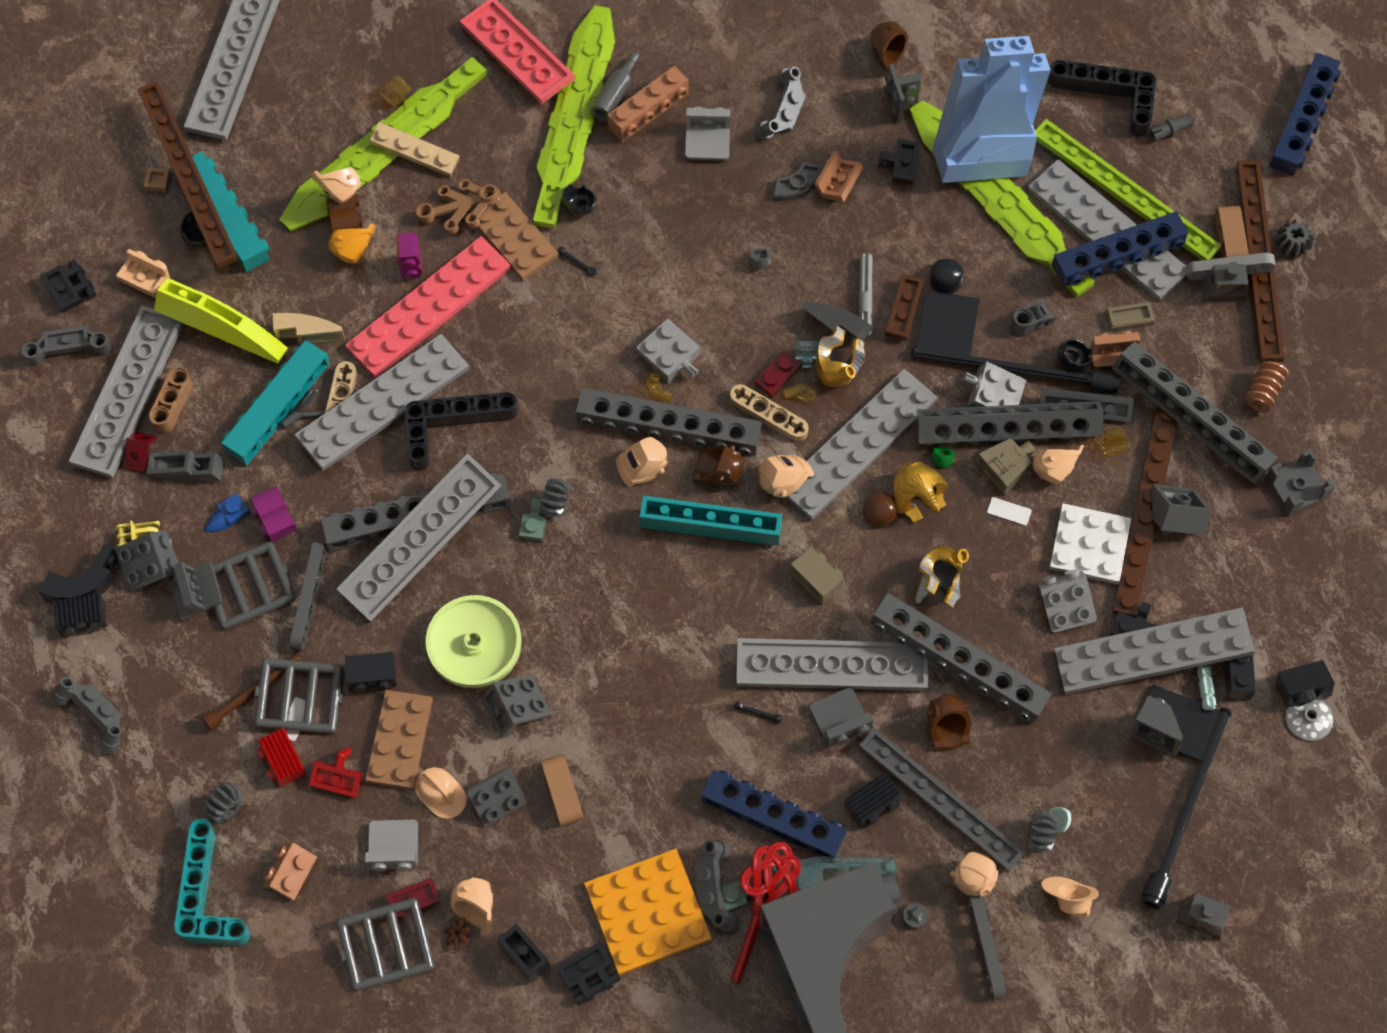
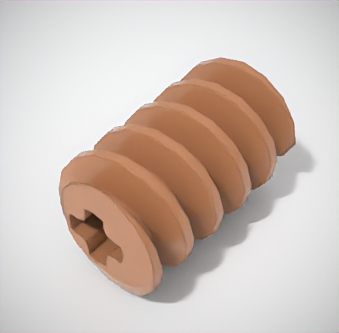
[1244,361,1288,413]

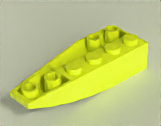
[154,278,288,364]

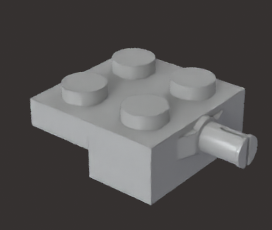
[636,319,700,384]
[962,362,1026,407]

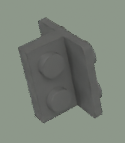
[883,64,921,123]
[170,560,223,621]
[465,767,526,827]

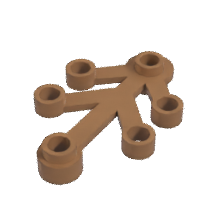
[416,179,501,234]

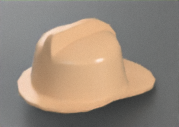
[415,767,467,819]
[1041,876,1099,918]

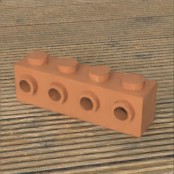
[607,66,689,142]

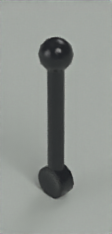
[557,247,596,276]
[734,702,782,723]

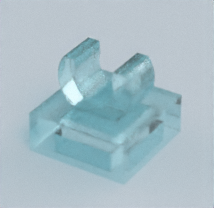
[795,341,819,368]

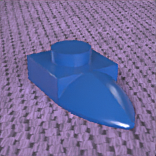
[205,493,250,532]

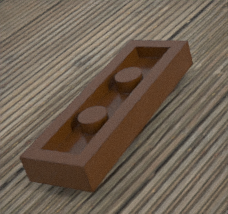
[885,274,924,341]

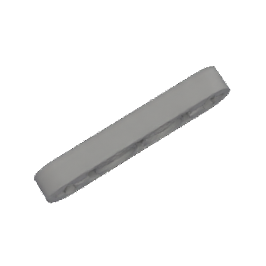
[1186,253,1276,280]

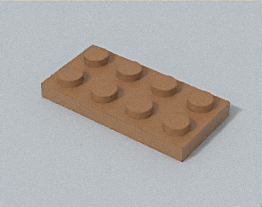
[471,192,559,281]
[365,690,433,791]

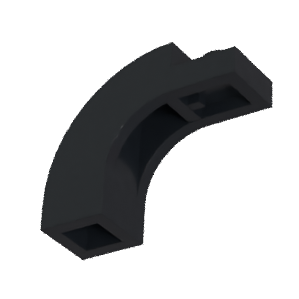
[38,544,117,603]

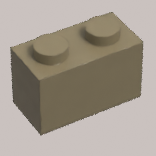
[790,547,844,605]

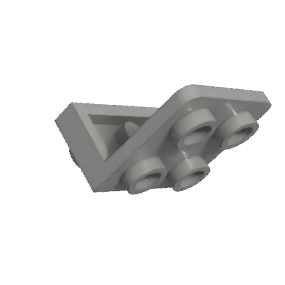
[685,107,730,161]
[1037,569,1097,633]
[365,820,418,871]

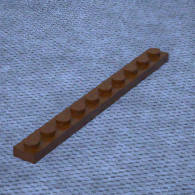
[137,81,239,268]
[1236,160,1285,362]
[1112,406,1177,618]

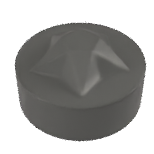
[749,248,771,268]
[903,903,928,929]

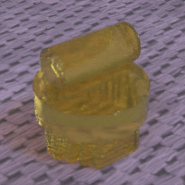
[379,75,412,107]
[1101,426,1128,457]

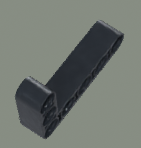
[1048,60,1156,137]
[404,392,518,471]

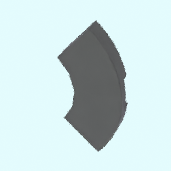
[773,162,823,201]

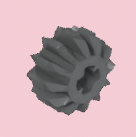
[1276,219,1315,258]
[540,478,570,518]
[203,781,245,824]
[1028,810,1058,853]

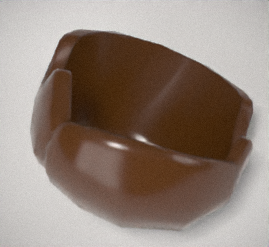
[862,492,899,527]

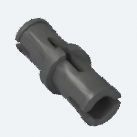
[1149,113,1194,142]

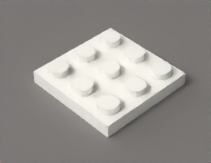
[1049,504,1131,585]

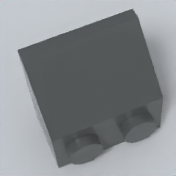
[1152,484,1212,536]
[1131,695,1183,758]

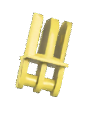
[116,520,160,547]

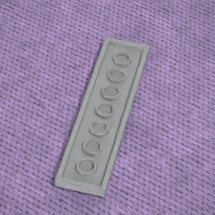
[184,0,280,141]
[1028,159,1187,302]
[69,305,184,479]
[295,334,469,471]
[785,369,938,521]
[337,453,502,622]
[1055,607,1255,695]
[736,638,928,691]

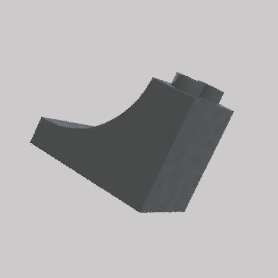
[759,862,902,1033]

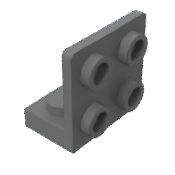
[482,674,551,738]

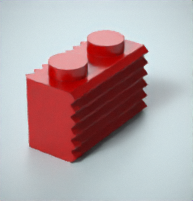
[256,728,307,787]

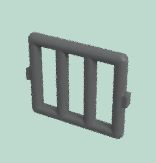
[213,541,296,630]
[254,658,343,734]
[336,898,435,991]

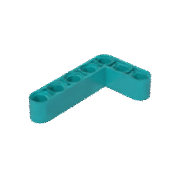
[174,819,250,946]

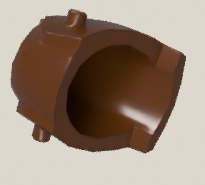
[870,21,909,69]
[692,445,744,487]
[927,695,971,750]

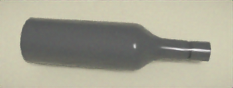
[590,53,639,122]

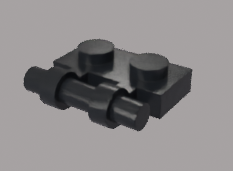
[40,260,96,313]
[556,942,621,1005]

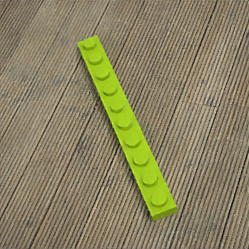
[1035,119,1222,261]

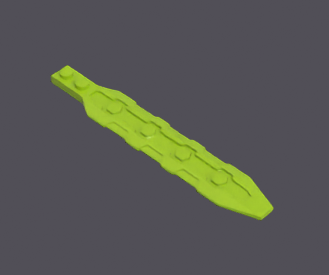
[533,5,615,229]
[279,57,487,231]
[910,100,1095,298]

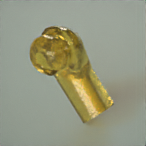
[646,373,673,403]
[782,383,816,402]

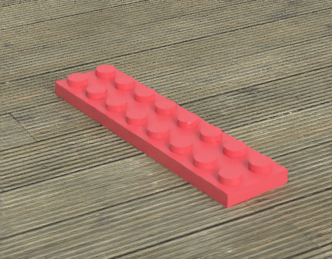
[345,236,511,379]

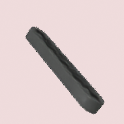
[290,541,327,651]
[966,895,1006,1000]

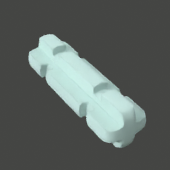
[1197,666,1216,710]

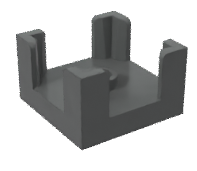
[1265,449,1335,516]

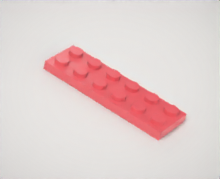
[460,0,575,104]

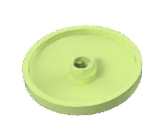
[426,595,522,688]

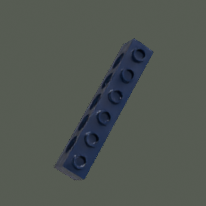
[1269,52,1342,176]
[1052,211,1188,287]
[701,770,847,863]

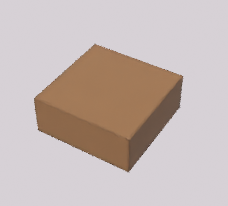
[144,167,171,193]

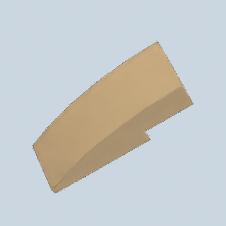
[273,313,345,345]

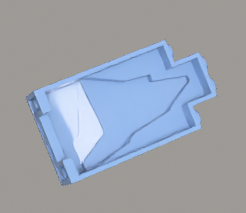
[933,36,1050,183]

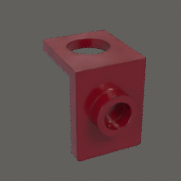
[124,432,158,472]

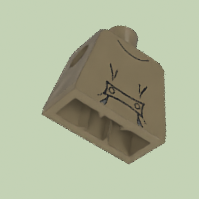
[977,439,1035,495]

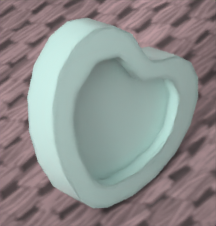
[1049,807,1071,833]

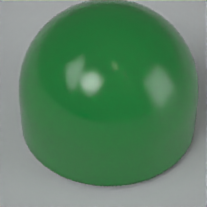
[931,447,955,469]

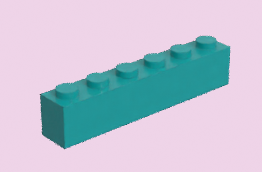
[192,151,270,272]
[221,340,330,466]
[640,496,782,546]

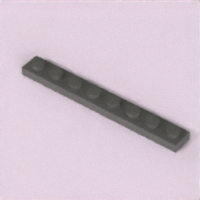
[859,728,1025,873]

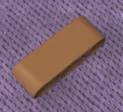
[1215,206,1249,258]
[149,367,193,434]
[541,754,584,826]

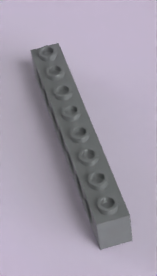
[1112,342,1278,485]
[576,388,762,456]
[916,401,1104,446]
[321,473,511,552]
[869,593,1052,723]

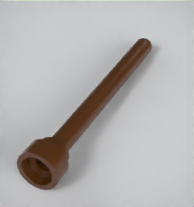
[201,654,301,732]

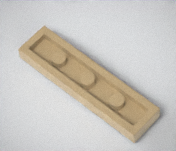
[370,122,459,177]

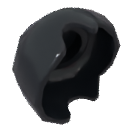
[562,184,596,216]
[180,212,206,247]
[930,258,964,294]
[1057,338,1093,372]

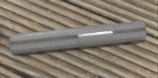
[859,253,872,336]

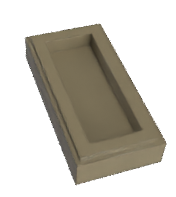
[1105,301,1155,332]

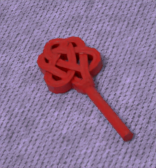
[731,842,801,984]

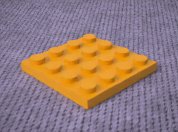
[584,849,712,976]

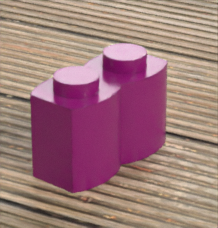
[396,232,422,280]
[250,486,297,542]

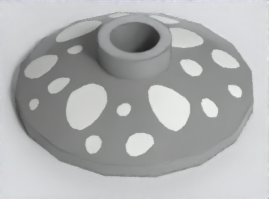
[1285,700,1333,742]

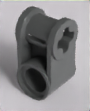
[1010,299,1056,337]

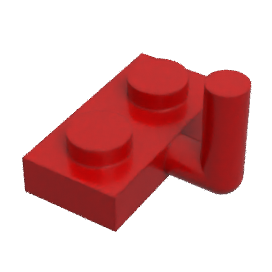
[309,747,363,798]

